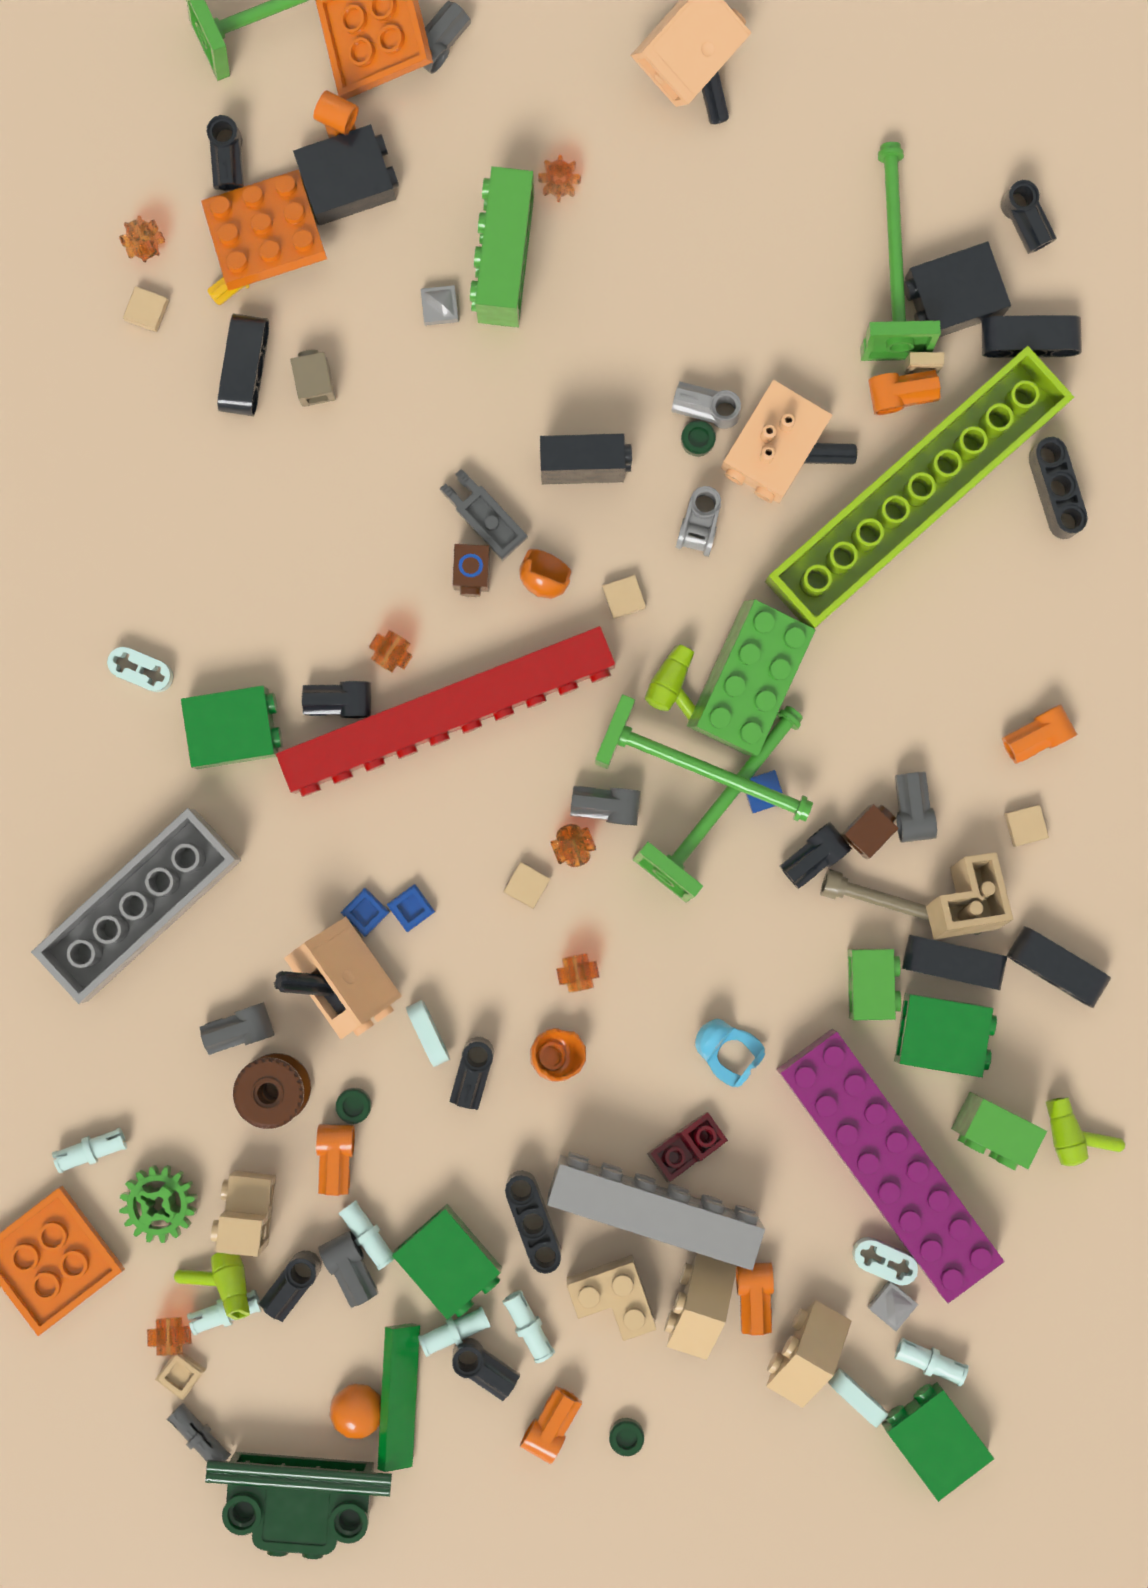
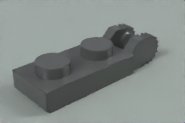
[440,469,528,561]

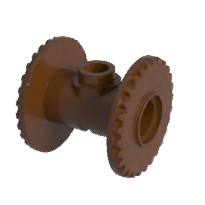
[233,1053,311,1129]

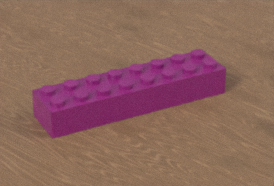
[776,1029,1005,1303]

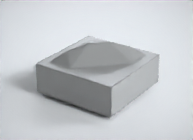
[421,285,459,326]
[867,1281,918,1331]

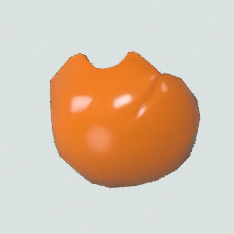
[519,549,571,599]
[530,1028,586,1082]
[329,1384,381,1439]

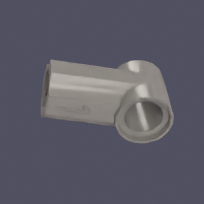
[672,381,741,429]

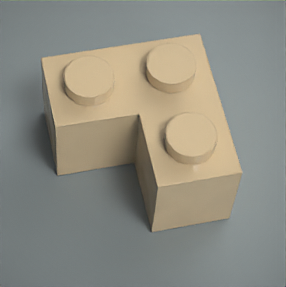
[926,852,1014,940]
[211,1171,276,1257]
[664,1253,737,1360]
[567,1255,657,1341]
[766,1300,852,1408]

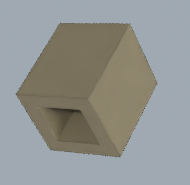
[290,350,336,407]

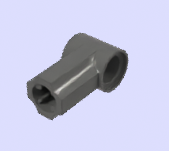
[423,0,471,74]
[895,772,937,843]
[570,786,641,826]
[200,1002,275,1055]
[318,1231,378,1308]

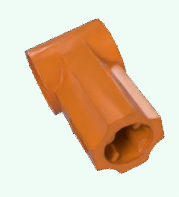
[313,90,359,138]
[868,370,941,415]
[1002,704,1078,764]
[316,1124,355,1196]
[736,1263,774,1335]
[520,1386,582,1465]

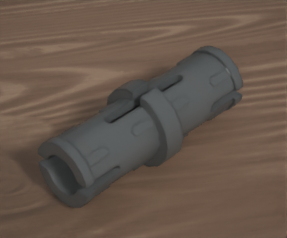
[166,1403,231,1462]

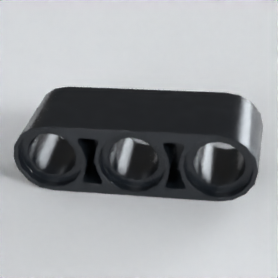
[217,313,269,417]
[981,315,1082,358]
[1029,437,1088,539]
[1007,926,1111,1008]
[902,935,1008,990]
[505,1170,561,1274]

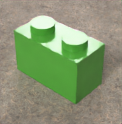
[847,948,901,1020]

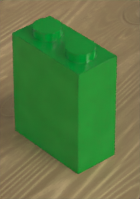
[181,686,283,769]
[894,993,997,1078]
[392,1204,502,1320]
[882,1382,994,1502]

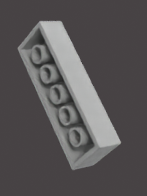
[31,808,241,1004]
[547,1152,765,1271]

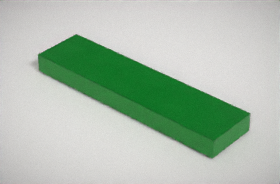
[377,1323,420,1472]

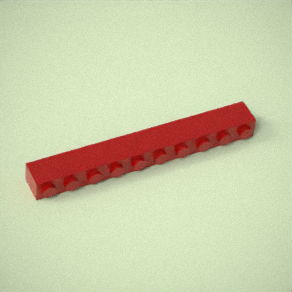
[275,626,616,797]

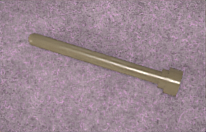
[820,869,982,935]

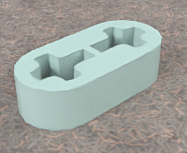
[107,647,173,692]
[406,1000,450,1067]
[852,1237,918,1286]
[828,1368,889,1428]

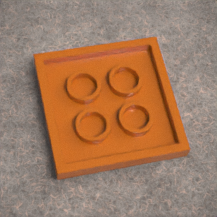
[315,0,433,100]
[201,169,327,291]
[0,1186,125,1336]

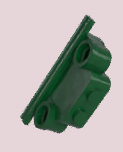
[205,1452,392,1559]

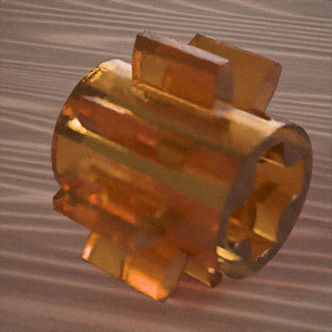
[538,155,581,202]
[119,216,165,262]
[369,630,413,673]
[550,824,596,867]
[556,953,600,993]
[147,1317,192,1356]

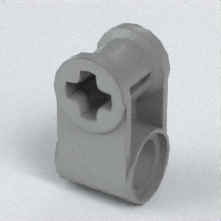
[676,486,721,557]

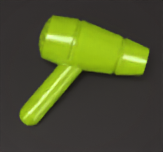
[645,644,695,720]
[1046,1097,1125,1166]
[174,1253,250,1320]

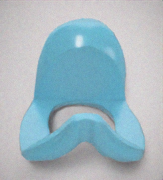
[695,1019,765,1087]

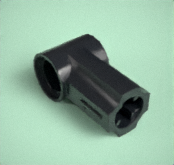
[206,115,244,191]
[1001,180,1057,254]
[302,681,371,718]
[779,822,852,889]
[449,1037,494,1110]
[259,1251,321,1322]
[452,1338,520,1401]

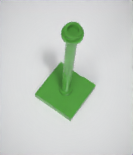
[186,0,310,81]
[860,142,941,361]
[595,694,813,821]
[632,706,803,903]

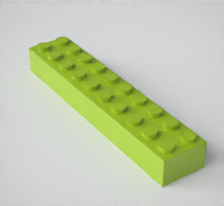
[765,346,1074,629]

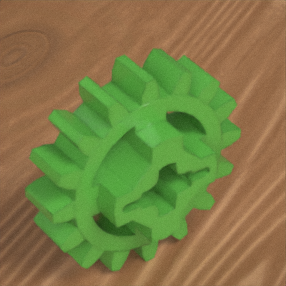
[119,1165,198,1243]

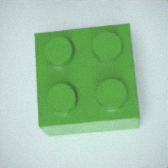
[951,1092,1047,1170]

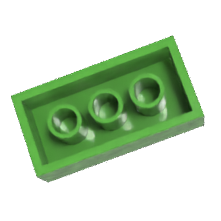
[470,166,534,328]
[687,599,816,756]

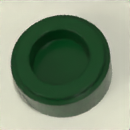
[681,420,716,457]
[336,1088,372,1124]
[609,1418,644,1456]

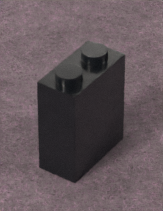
[293,124,399,226]
[904,241,1011,337]
[540,434,632,485]

